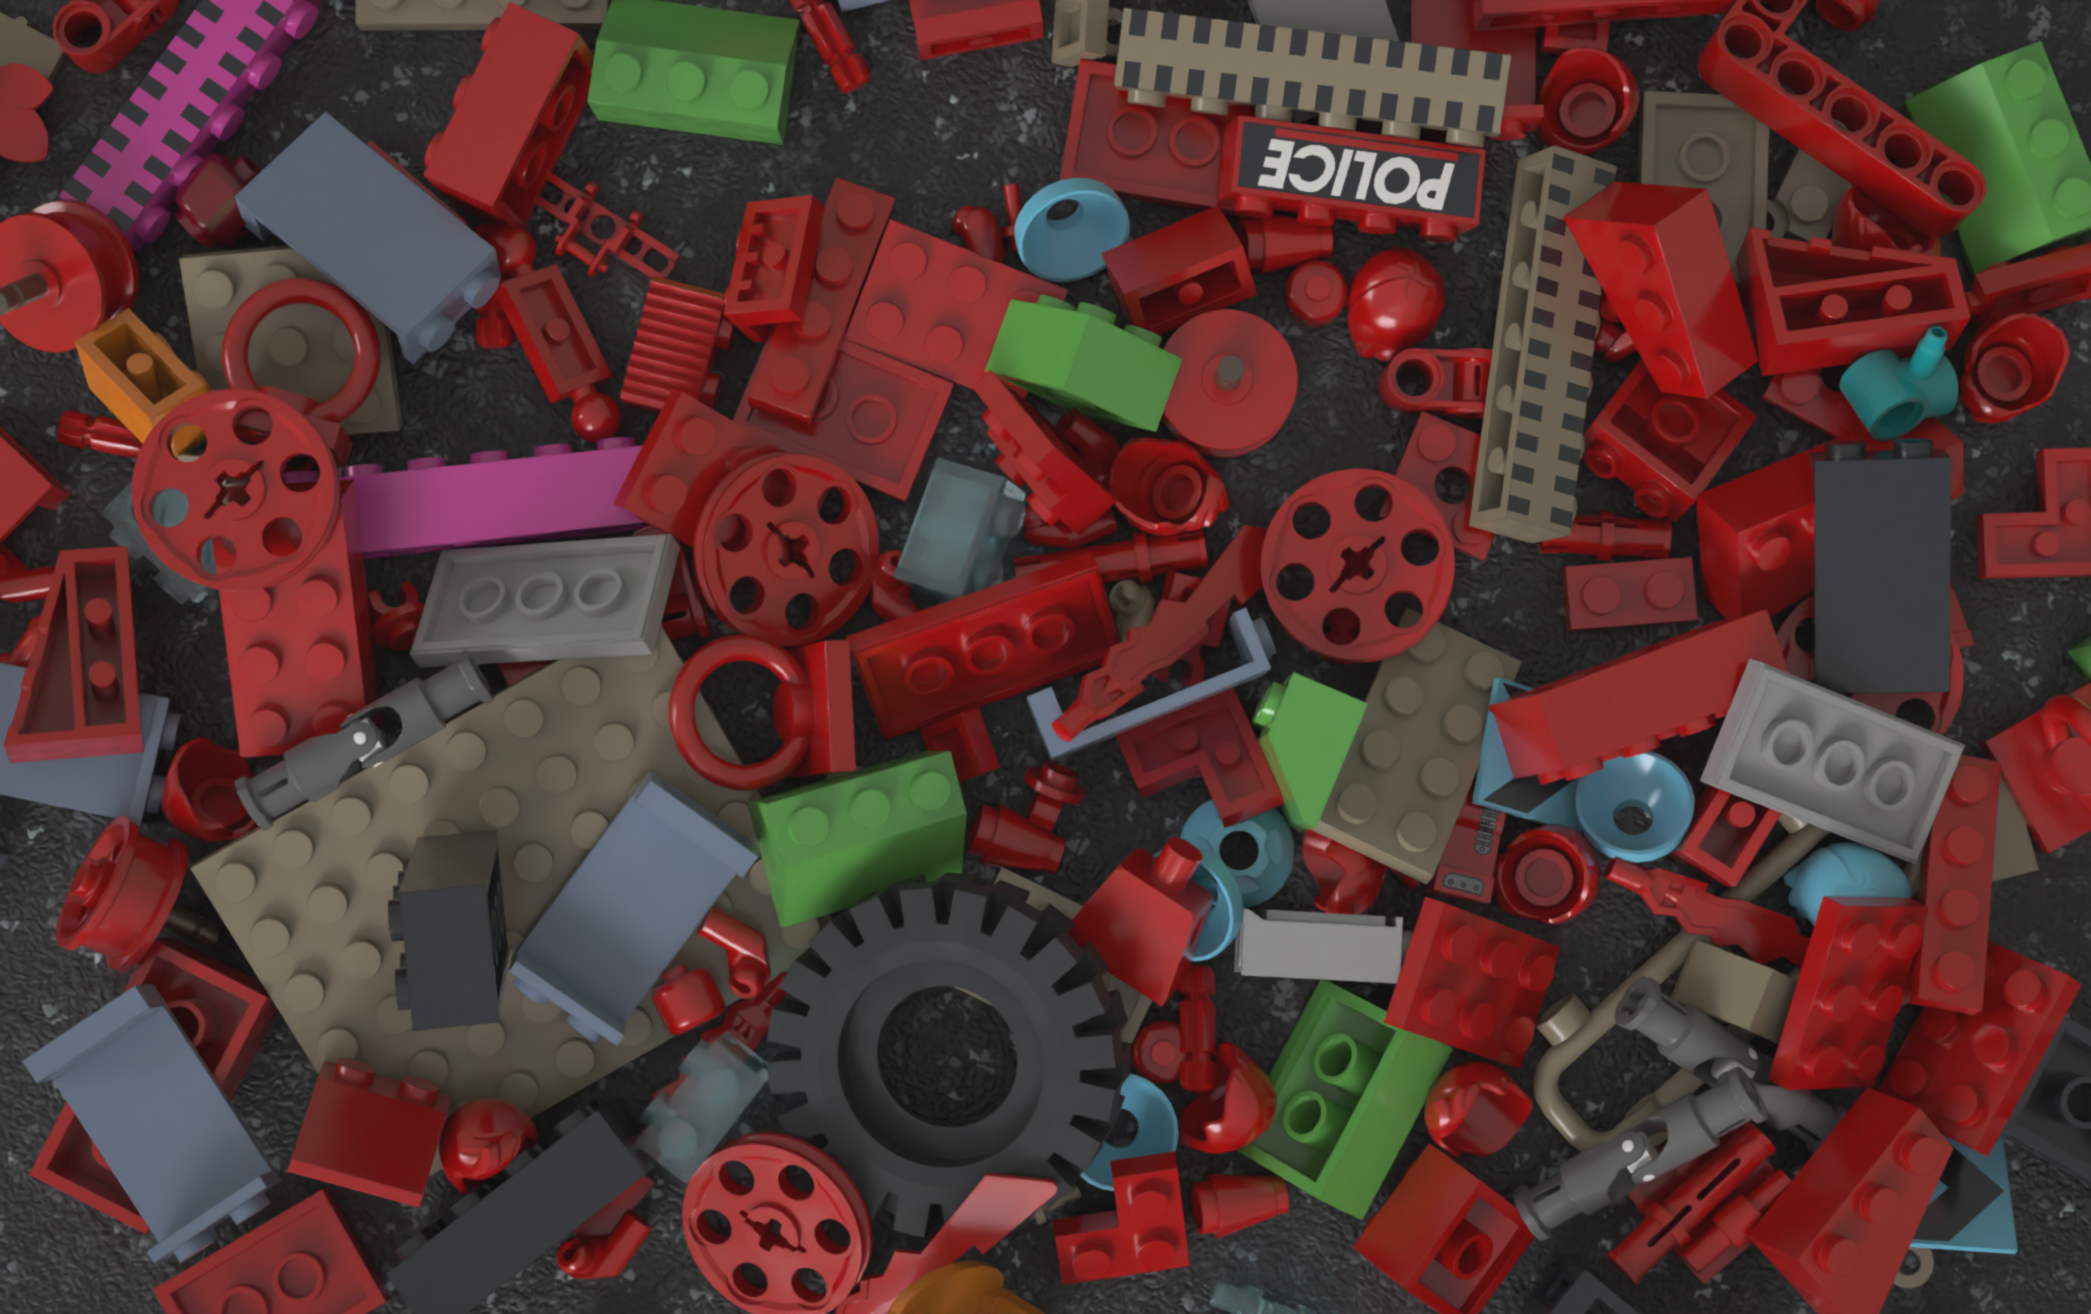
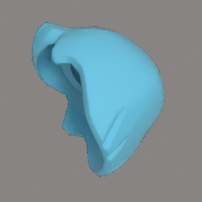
[1783,842,1911,925]

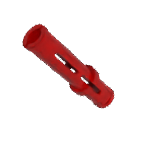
[1014,527,1209,584]
[1606,1121,1777,1285]

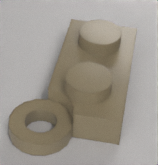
[1767,119,1852,242]

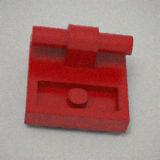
[1626,1127,1791,1285]

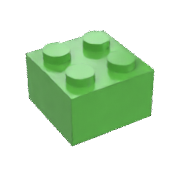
[985,295,1182,432]

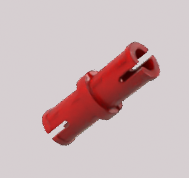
[1538,510,1672,561]

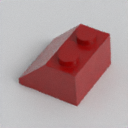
[287,1058,451,1208]
[1353,1143,1535,1314]

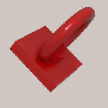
[210,278,381,467]
[668,635,856,791]
[1978,681,2091,854]

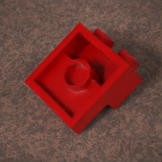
[1583,358,1758,522]
[972,369,1117,536]

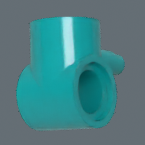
[1839,326,1958,441]

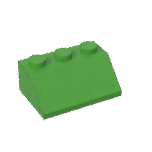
[587,0,801,145]
[1902,41,2091,277]
[1250,672,1368,831]
[747,750,967,928]
[1236,980,1454,1220]

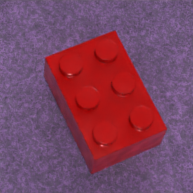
[423,2,594,229]

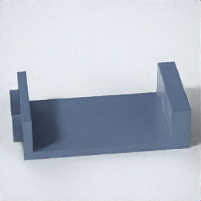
[234,112,501,364]
[1027,608,1276,762]
[0,663,182,825]
[509,769,758,1046]
[22,984,282,1263]

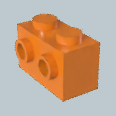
[74,308,211,458]

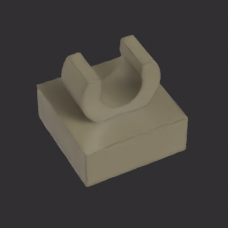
[1051,0,1123,67]

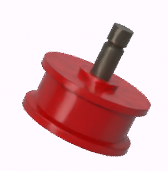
[0,199,139,353]
[1161,309,1298,458]
[56,815,222,973]

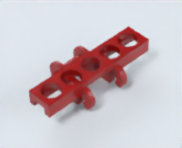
[535,172,682,279]

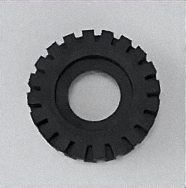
[767,872,1131,1238]

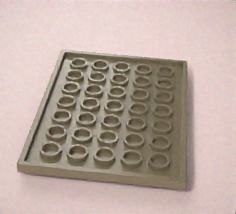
[190,623,833,1176]

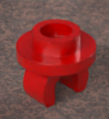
[368,581,425,651]
[1023,761,1086,831]

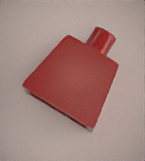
[1068,837,1213,1007]

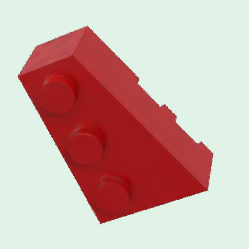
[1562,181,1758,399]
[1735,227,1971,376]
[3,546,144,763]
[1748,1087,1953,1314]

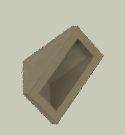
[1671,940,1797,1044]

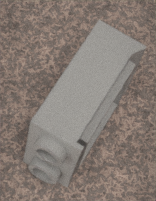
[1233,909,1413,983]

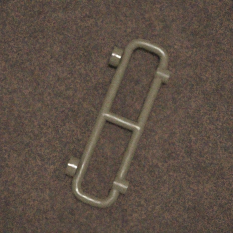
[1532,813,1922,1152]

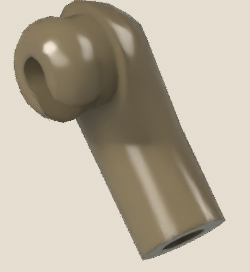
[1109,579,1155,643]

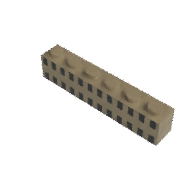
[1114,8,1511,147]
[1469,146,1617,543]

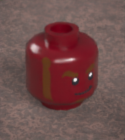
[175,153,263,248]

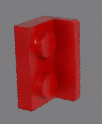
[723,195,825,342]

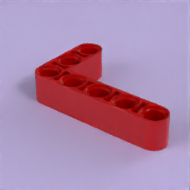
[1698,0,1987,237]

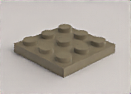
[179,245,403,444]

